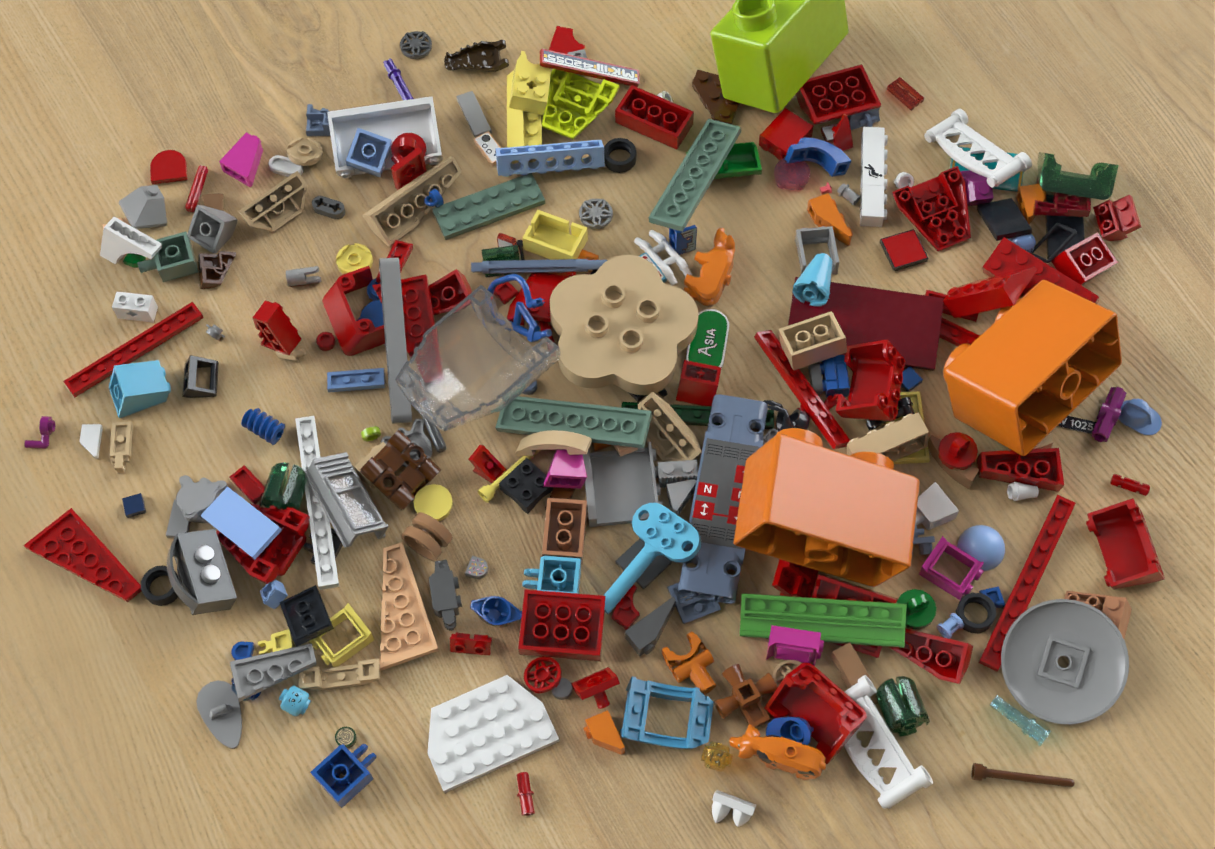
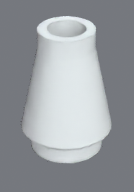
[1007,482,1039,501]

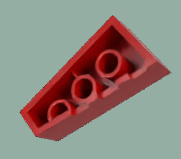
[976,448,1065,492]

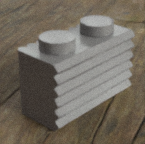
[658,460,698,488]

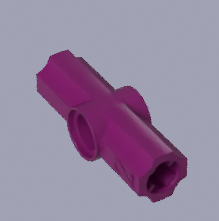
[1091,387,1127,442]

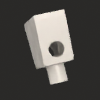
[915,482,959,530]

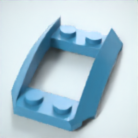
[620,676,714,749]

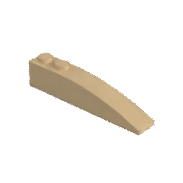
[362,156,462,246]

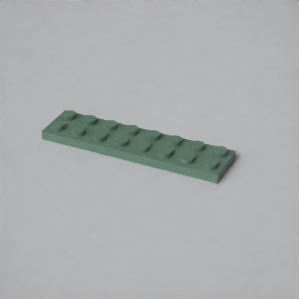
[648,119,741,232]
[495,395,652,448]

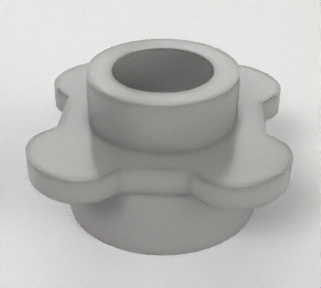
[206,324,225,340]

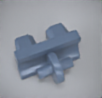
[848,107,880,130]
[912,524,935,555]

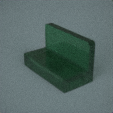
[482,245,520,277]

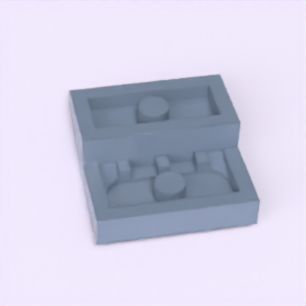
[667,583,721,624]

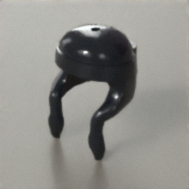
[763,400,810,431]

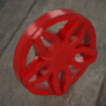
[524,656,562,694]

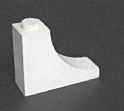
[100,217,162,264]

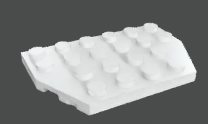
[428,675,559,793]

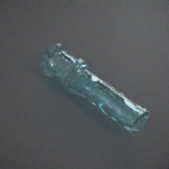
[990,695,1051,746]

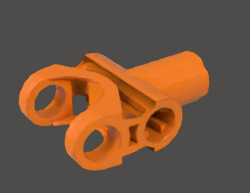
[661,631,717,695]

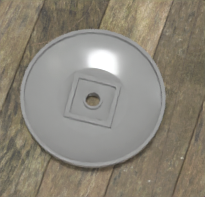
[1001,599,1129,724]

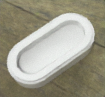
[269,155,303,177]

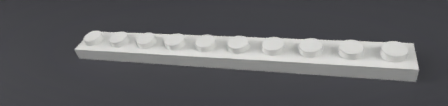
[295,416,339,590]

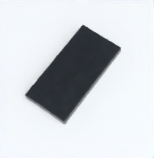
[1045,195,1085,259]

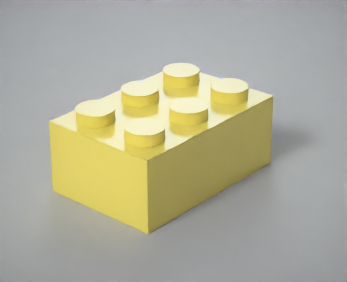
[522,210,588,260]

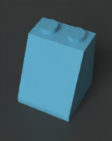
[108,360,171,418]

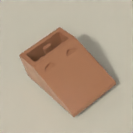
[1064,591,1132,639]

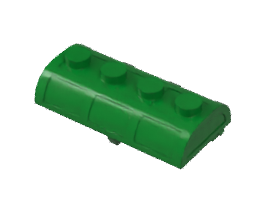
[686,142,762,180]

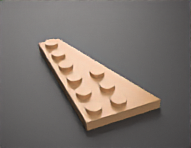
[380,542,439,671]

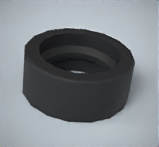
[604,138,637,173]
[141,565,182,606]
[956,593,996,634]

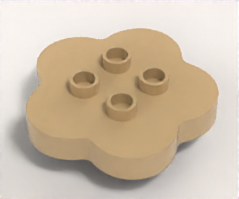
[550,255,699,395]

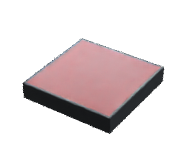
[880,229,928,271]

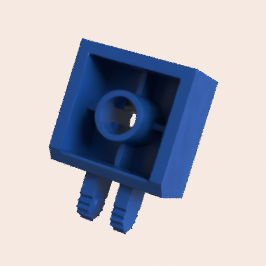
[310,744,377,808]

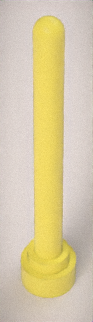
[478,450,541,503]

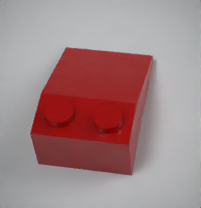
[1051,232,1118,285]

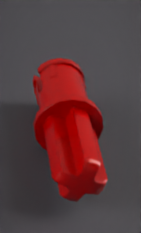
[516,772,535,816]

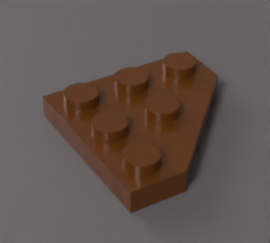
[692,70,740,124]

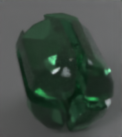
[259,462,307,511]
[876,676,930,737]

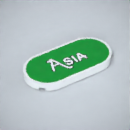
[686,309,729,369]

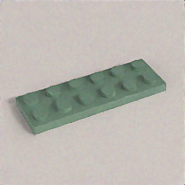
[432,173,545,240]

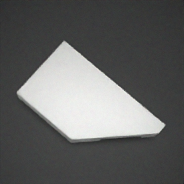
[79,424,103,459]

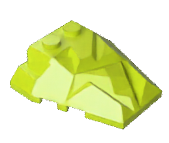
[542,69,620,140]

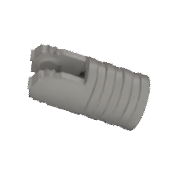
[286,266,321,287]

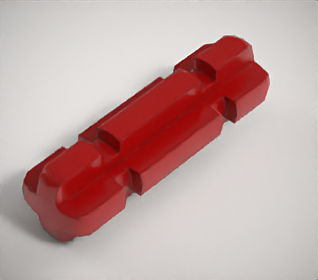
[1110,474,1150,496]

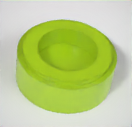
[361,426,381,441]

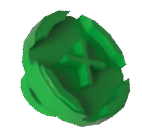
[897,589,937,629]

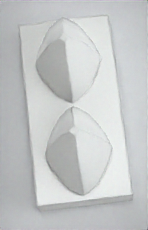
[712,790,756,827]

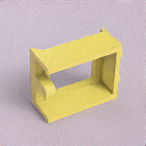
[309,603,374,667]

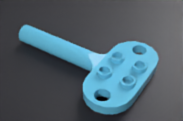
[603,503,701,614]

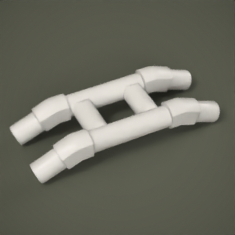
[634,230,692,286]

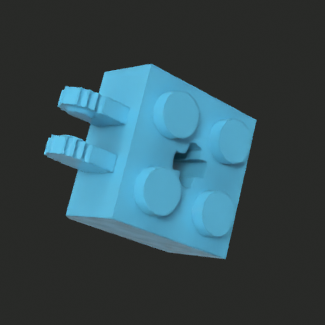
[522,556,581,594]

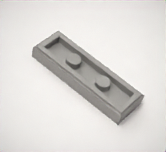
[456,91,492,138]

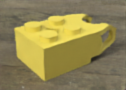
[509,51,551,115]

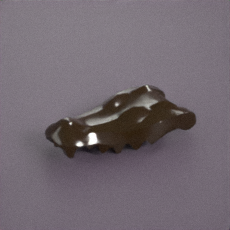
[444,40,509,72]

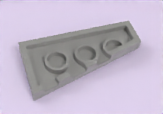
[230,643,316,702]

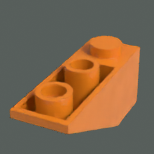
[807,193,853,246]

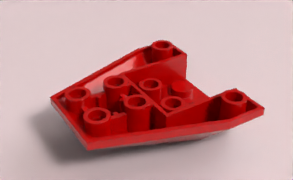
[892,166,971,252]

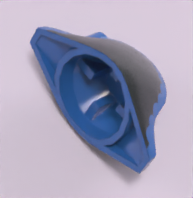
[470,596,522,626]

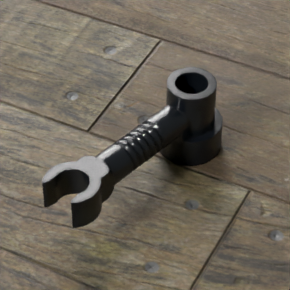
[866,397,915,430]

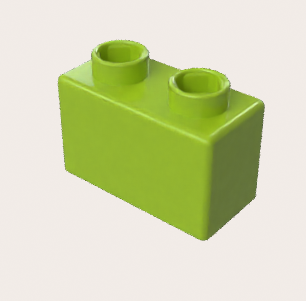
[710,0,849,113]

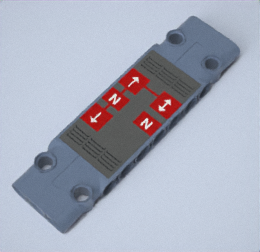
[678,394,768,604]

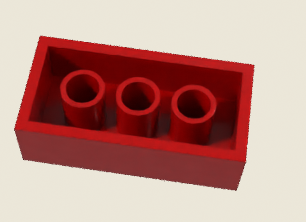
[615,85,694,150]

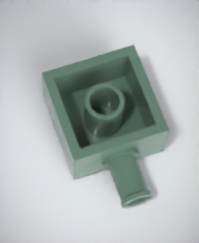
[137,232,199,282]

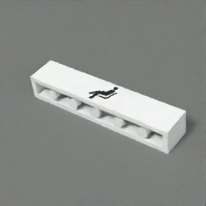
[860,127,888,227]

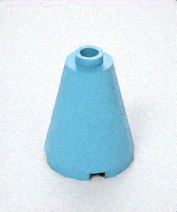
[792,253,832,306]

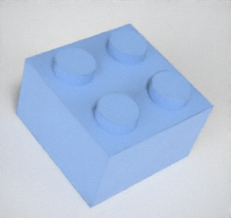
[346,128,392,177]

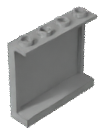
[583,442,662,527]

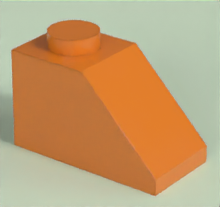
[1016,184,1046,225]
[583,710,625,755]

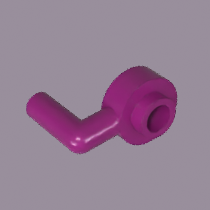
[24,416,56,449]

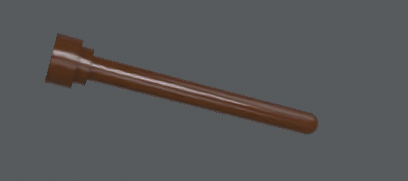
[971,763,1075,787]

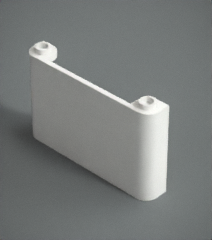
[327,96,442,178]

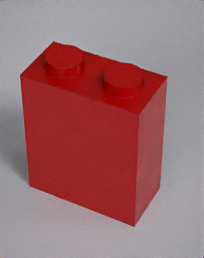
[759,108,814,163]

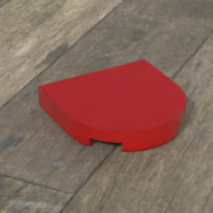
[150,150,188,185]

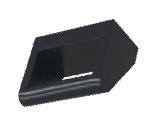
[182,355,219,398]

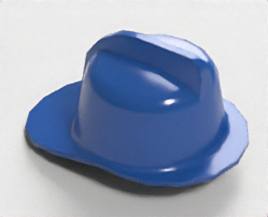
[766,717,814,745]

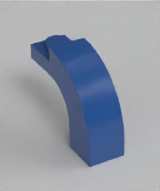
[785,138,851,177]

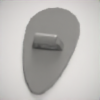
[196,680,242,749]

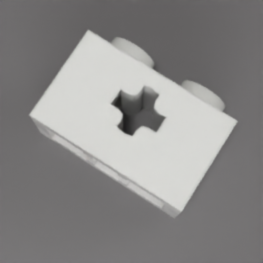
[112,292,158,322]

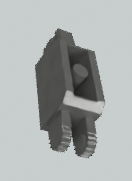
[429,560,462,631]

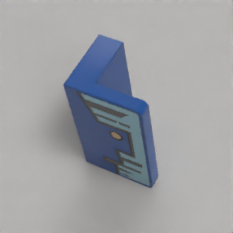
[669,225,697,255]

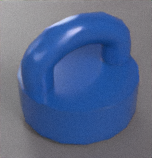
[424,189,444,208]

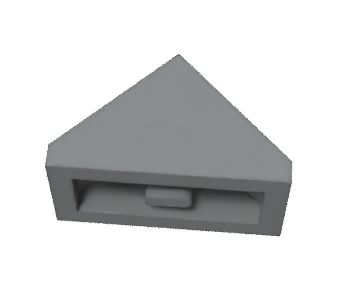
[667,479,697,516]

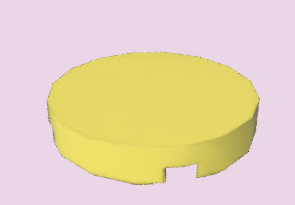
[336,243,373,274]
[413,484,453,521]

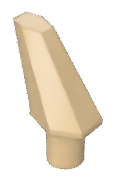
[276,348,306,362]

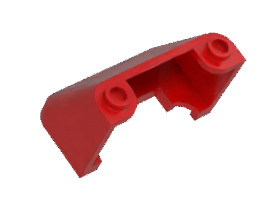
[1086,498,1165,590]
[764,662,867,764]

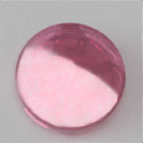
[774,158,810,190]

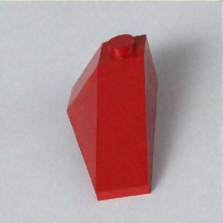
[429,269,473,315]
[888,628,973,684]

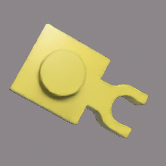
[258,629,295,655]

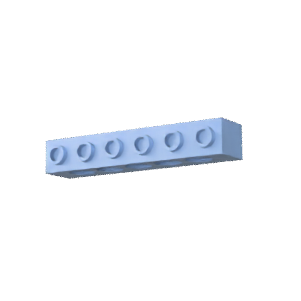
[496,140,605,177]

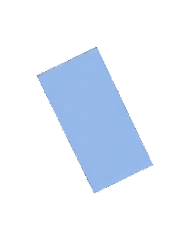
[201,486,282,560]

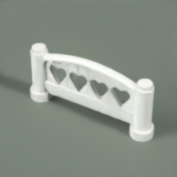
[924,109,1032,187]
[844,675,933,809]

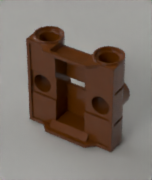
[360,430,442,510]

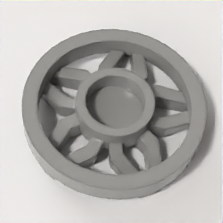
[579,199,613,229]

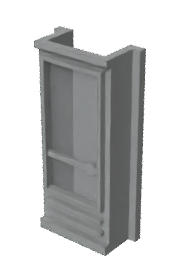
[303,452,389,548]

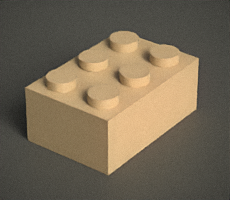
[778,311,847,370]

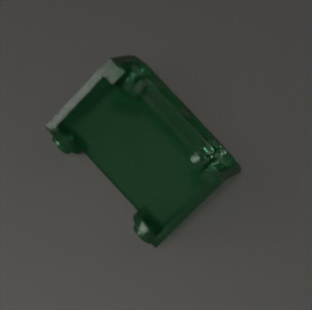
[1037,152,1119,200]

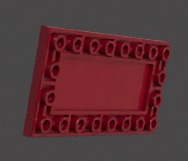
[788,277,944,371]

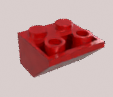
[676,360,722,406]

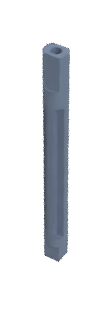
[471,259,608,274]

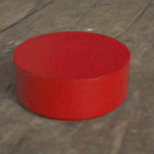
[316,332,336,351]

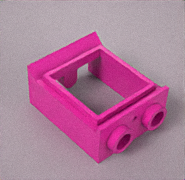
[919,536,984,600]
[766,625,824,666]

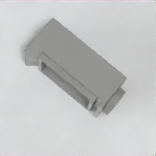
[795,226,839,275]

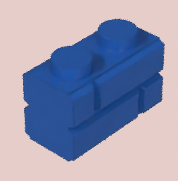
[820,355,850,397]

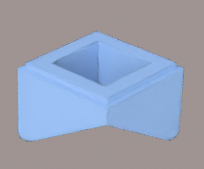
[260,579,288,609]

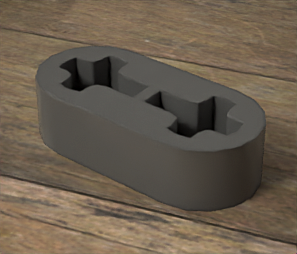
[312,196,345,219]
[808,362,823,394]

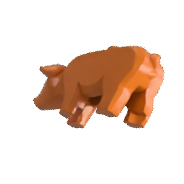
[684,228,735,306]

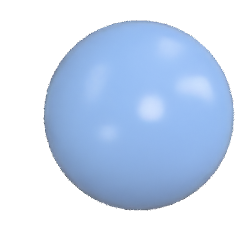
[957,525,1005,571]

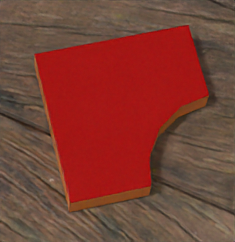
[549,26,585,54]

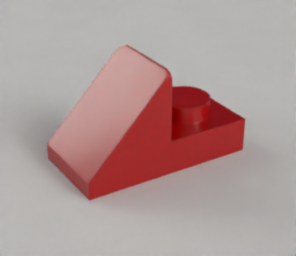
[468,445,507,483]

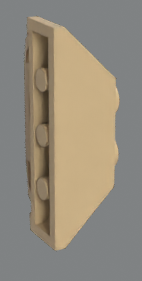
[239,171,308,232]
[638,392,702,461]

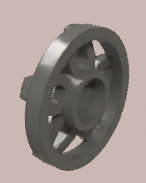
[400,31,432,59]

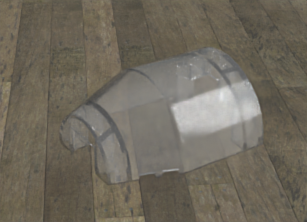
[395,285,560,431]

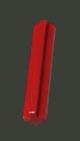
[185,165,208,213]

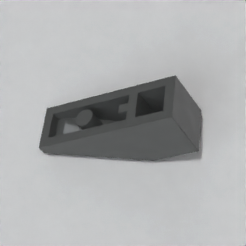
[625,597,676,656]

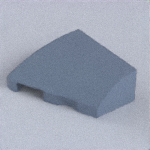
[306,104,331,136]

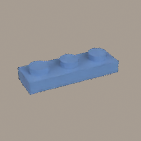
[327,368,385,392]

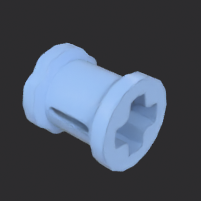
[937,613,964,639]

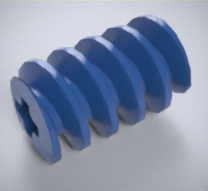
[241,408,285,445]

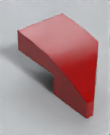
[832,113,853,151]

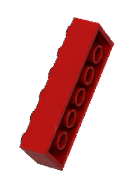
[982,237,1099,304]

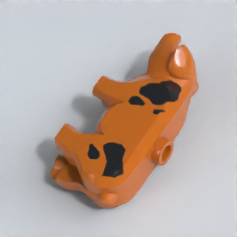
[729,724,826,780]

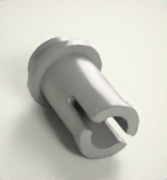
[837,184,861,206]

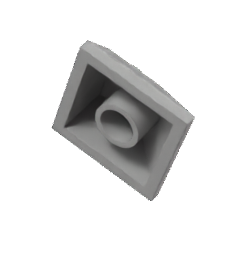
[119,185,167,229]
[187,205,238,254]

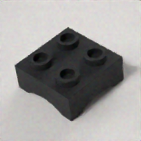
[499,458,554,514]

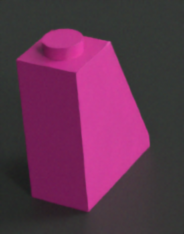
[219,132,263,187]
[544,449,587,489]

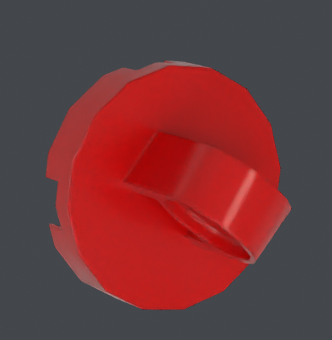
[391,133,427,160]
[938,432,978,470]

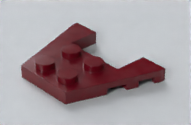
[1033,175,1091,217]

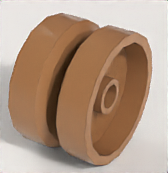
[401,512,453,561]

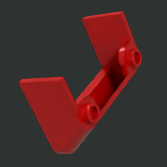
[322,266,385,356]

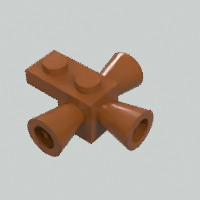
[714,664,778,728]

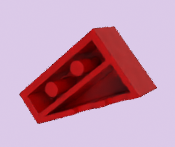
[252,300,302,356]

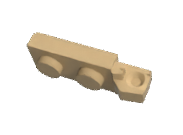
[110,421,133,474]

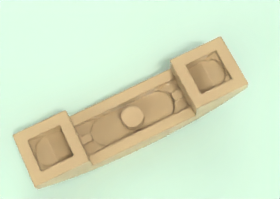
[515,430,592,456]
[299,659,380,690]

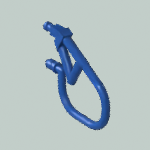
[486,274,552,342]

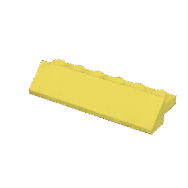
[507,71,542,163]

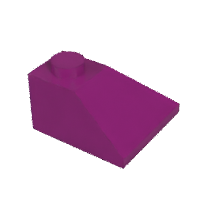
[960,170,994,206]

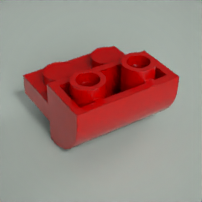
[1093,194,1142,241]

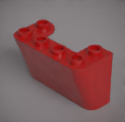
[836,339,906,421]

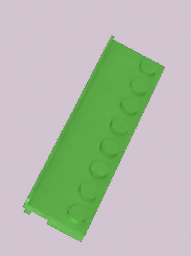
[740,593,907,647]

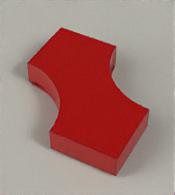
[612,584,640,630]

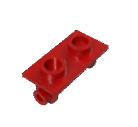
[449,632,492,656]

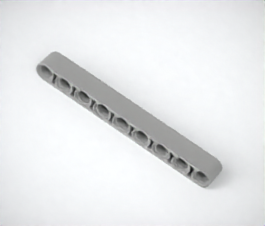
[379,258,412,423]

